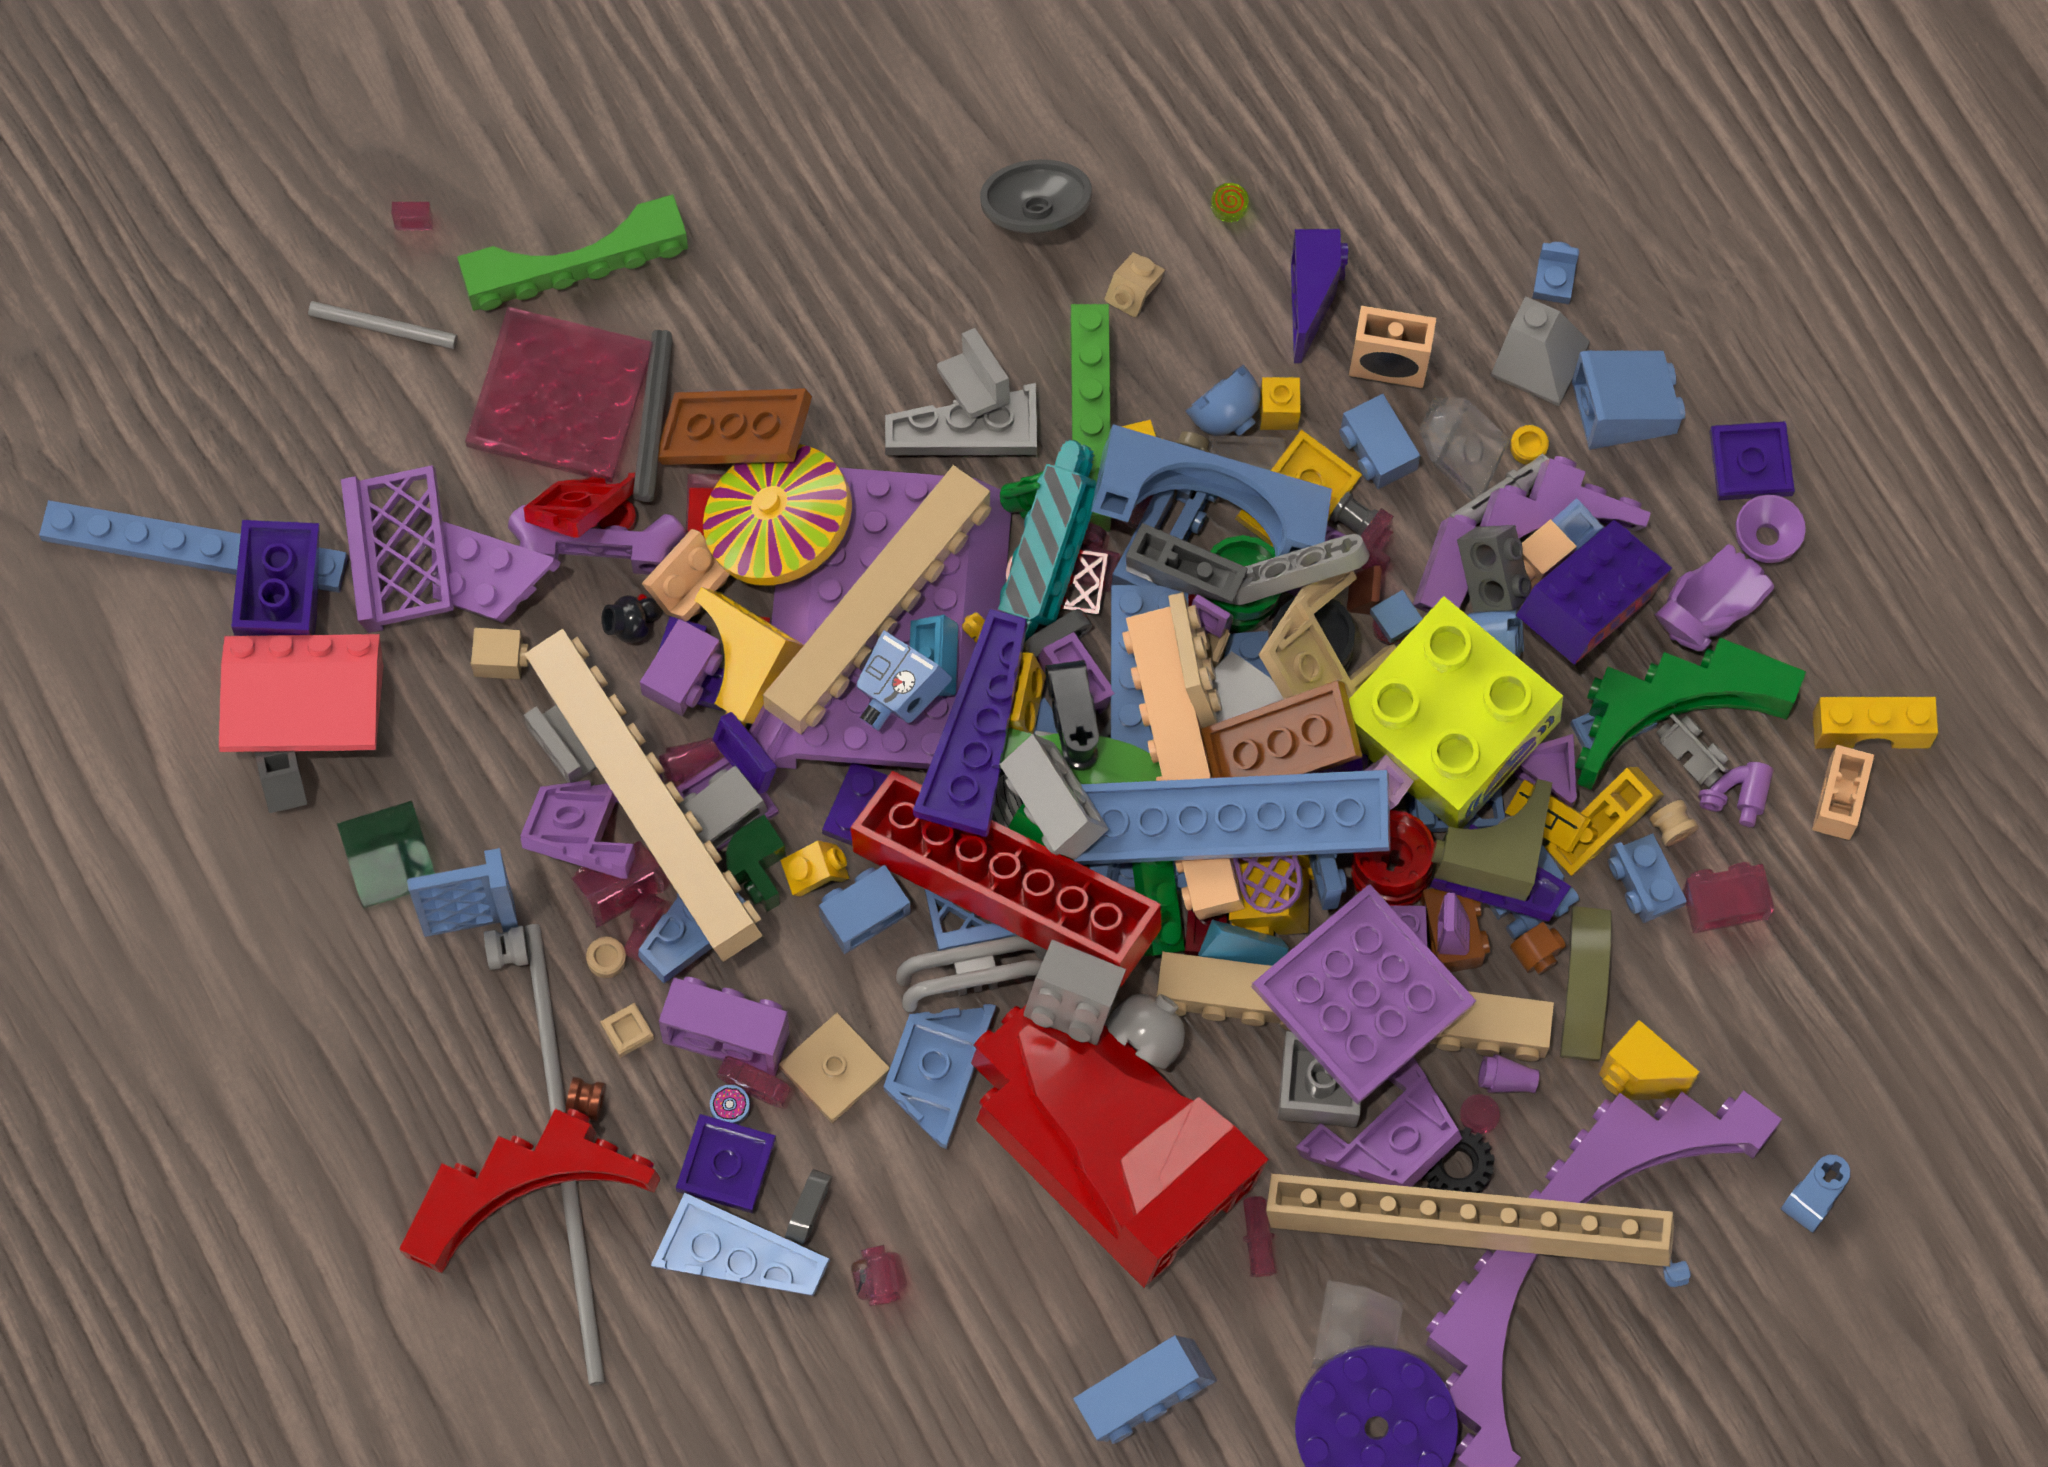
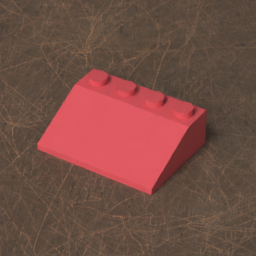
[219,634,383,752]

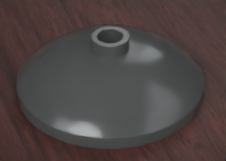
[980,159,1092,234]

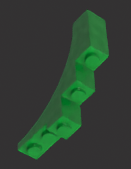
[1575,638,1807,790]

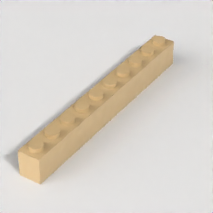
[524,629,763,962]
[1156,952,1554,1061]
[1266,1173,1674,1267]

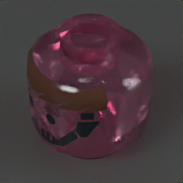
[851,1245,907,1307]

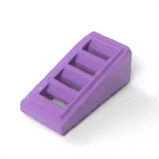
[1437,893,1470,955]

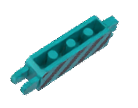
[998,439,1097,643]

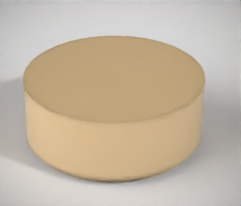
[586,937,626,978]

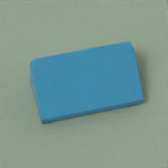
[910,615,958,696]
[1198,920,1289,966]

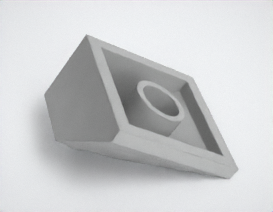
[1491,296,1590,406]

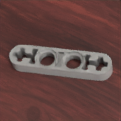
[1232,534,1370,605]

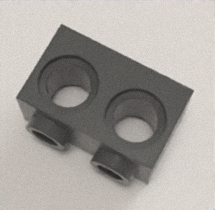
[1457,525,1531,612]

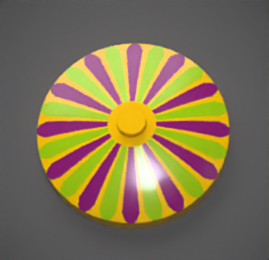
[703,444,852,585]

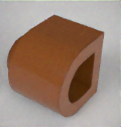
[1510,922,1566,975]

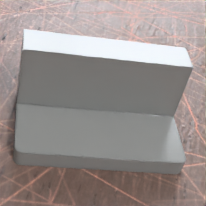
[937,328,1010,418]
[524,704,597,783]

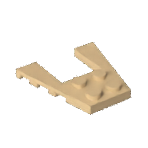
[1258,571,1396,699]

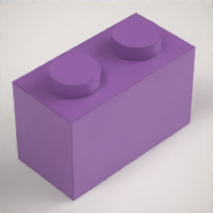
[640,619,723,716]

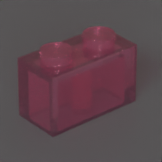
[1682,862,1774,934]

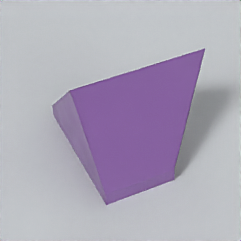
[1512,734,1577,808]

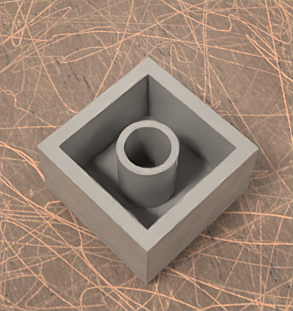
[1023,940,1126,1045]
[1277,1031,1361,1127]

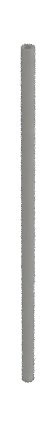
[524,924,605,1386]

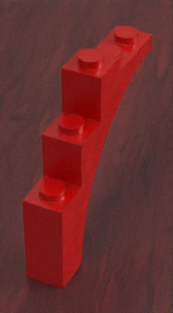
[399,1108,661,1274]

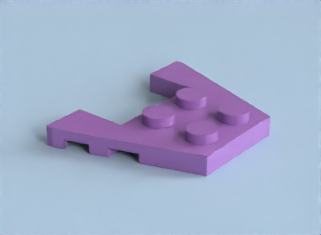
[520,773,663,879]
[1296,1057,1462,1187]

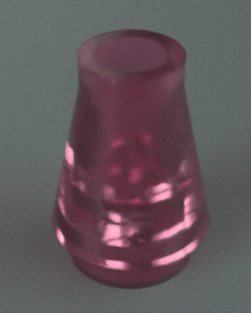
[659,737,720,783]

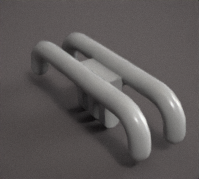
[896,935,1047,1012]

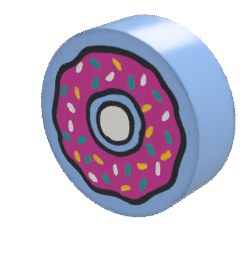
[710,1085,750,1125]

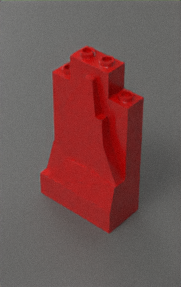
[971,1004,1269,1288]

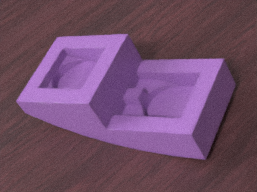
[1192,594,1233,638]

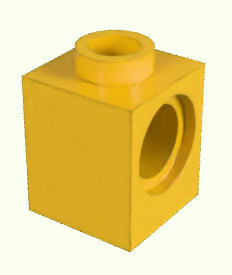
[1260,377,1301,430]

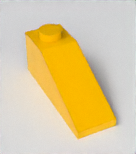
[1545,767,1664,876]

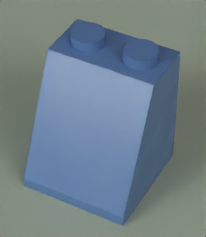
[1572,350,1685,450]

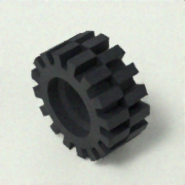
[1422,1126,1494,1193]

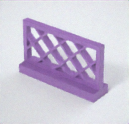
[341,465,453,633]

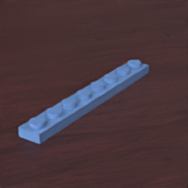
[39,500,348,593]

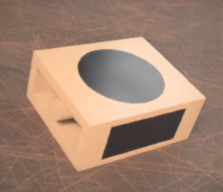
[1349,306,1436,388]

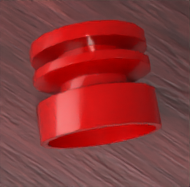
[1351,810,1435,906]

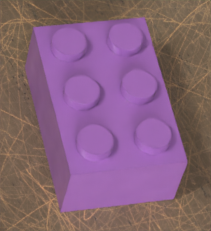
[659,977,790,1076]

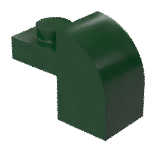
[726,814,786,912]

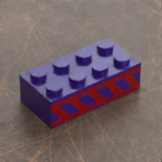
[1516,520,1672,665]

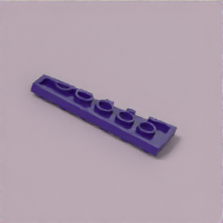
[913,609,1027,837]

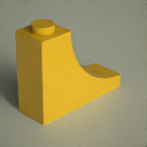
[694,587,804,727]

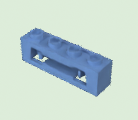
[1112,489,1218,586]

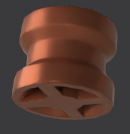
[565,1077,606,1121]

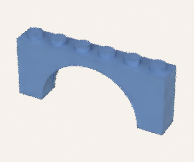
[1091,424,1332,566]

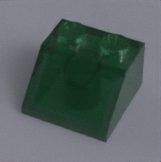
[337,800,435,908]

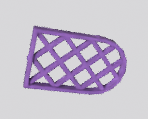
[1233,855,1303,914]

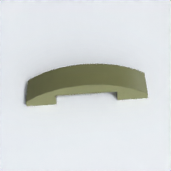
[1560,906,1611,1062]

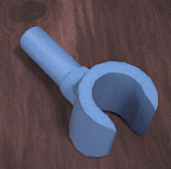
[1663,1261,1691,1287]

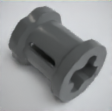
[1329,491,1380,539]

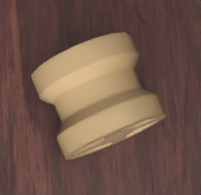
[1649,800,1699,847]

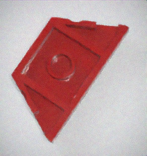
[523,472,636,538]

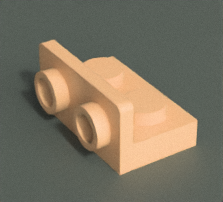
[642,529,730,621]

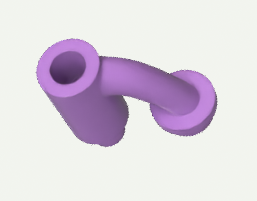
[1698,762,1773,827]

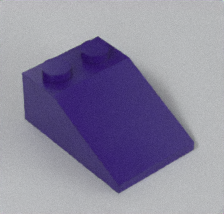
[1290,229,1348,363]
[231,520,320,636]

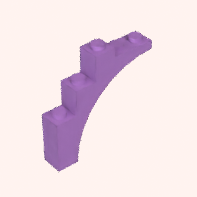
[1413,456,1651,612]

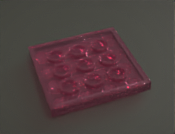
[465,307,653,483]

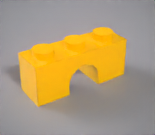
[1813,697,1938,749]

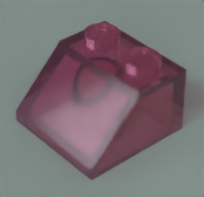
[571,840,665,928]

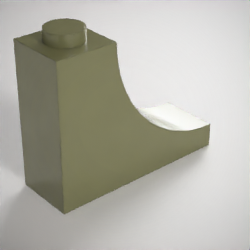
[1431,779,1552,901]

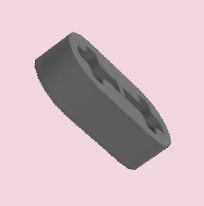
[1023,609,1092,660]
[785,1169,832,1245]

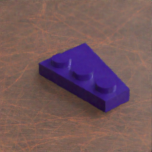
[1430,824,1571,922]

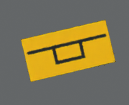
[1505,779,1591,853]

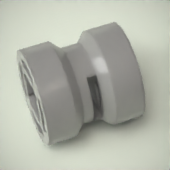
[484,926,529,970]

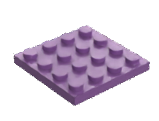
[1251,884,1476,1105]

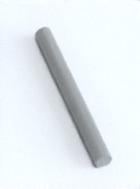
[308,301,457,349]

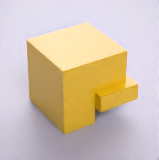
[1229,855,1309,936]

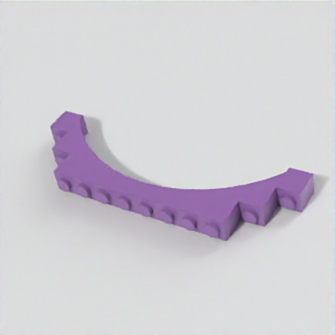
[1426,1090,1782,1467]

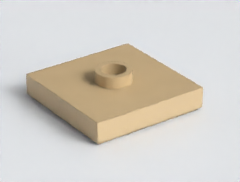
[778,1013,890,1124]

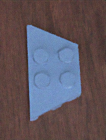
[884,1004,996,1149]

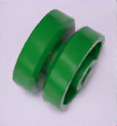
[1195,535,1283,633]

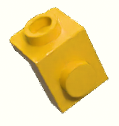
[780,840,849,897]

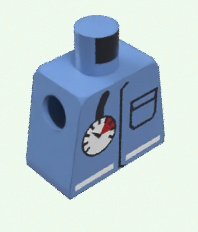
[857,630,952,731]

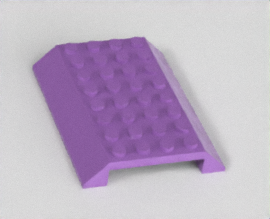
[771,468,1011,769]

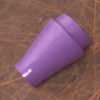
[1478,1054,1539,1093]

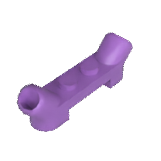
[508,505,687,575]

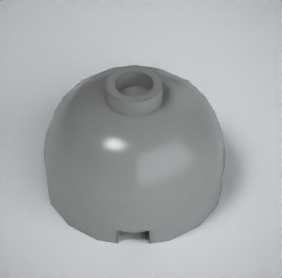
[1105,994,1185,1069]

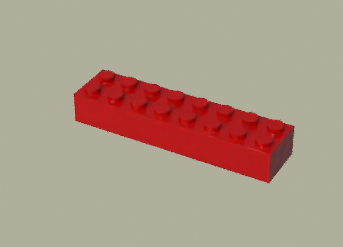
[850,770,1161,987]

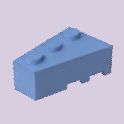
[1073,1335,1217,1444]

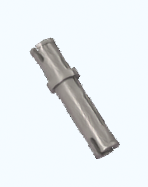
[1449,454,1549,525]

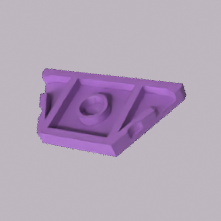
[431,521,561,623]

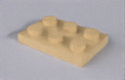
[1168,592,1222,728]

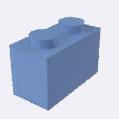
[1339,394,1420,489]
[819,865,910,954]

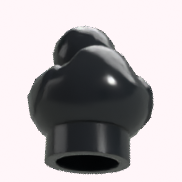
[601,594,661,644]

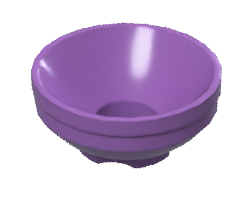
[1735,495,1805,563]

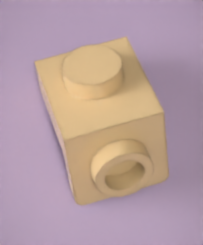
[1105,252,1165,317]

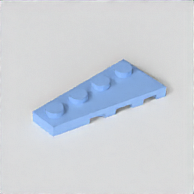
[651,1193,830,1296]

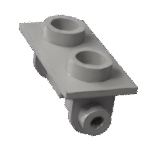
[1656,714,1731,789]

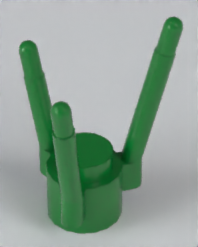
[1000,471,1044,519]

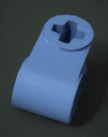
[1780,1154,1850,1233]

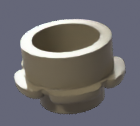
[1174,431,1210,452]

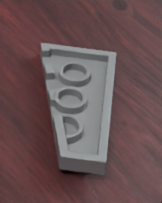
[885,383,1037,455]

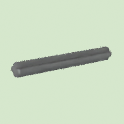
[633,330,672,502]

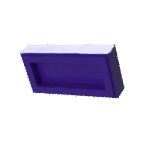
[712,712,777,794]

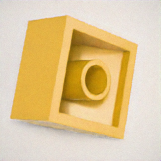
[1598,1020,1700,1100]

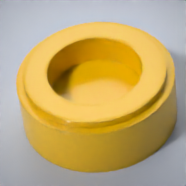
[1510,425,1549,465]

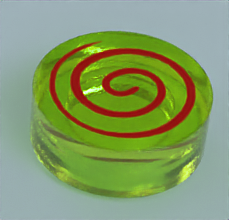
[1211,183,1249,222]

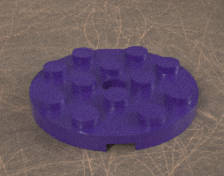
[1295,1345,1458,1467]

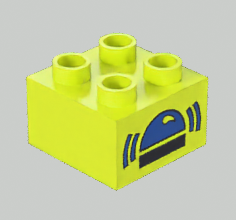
[1349,596,1563,829]

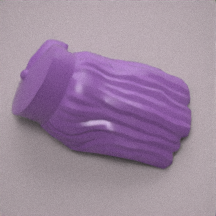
[1654,544,1774,651]

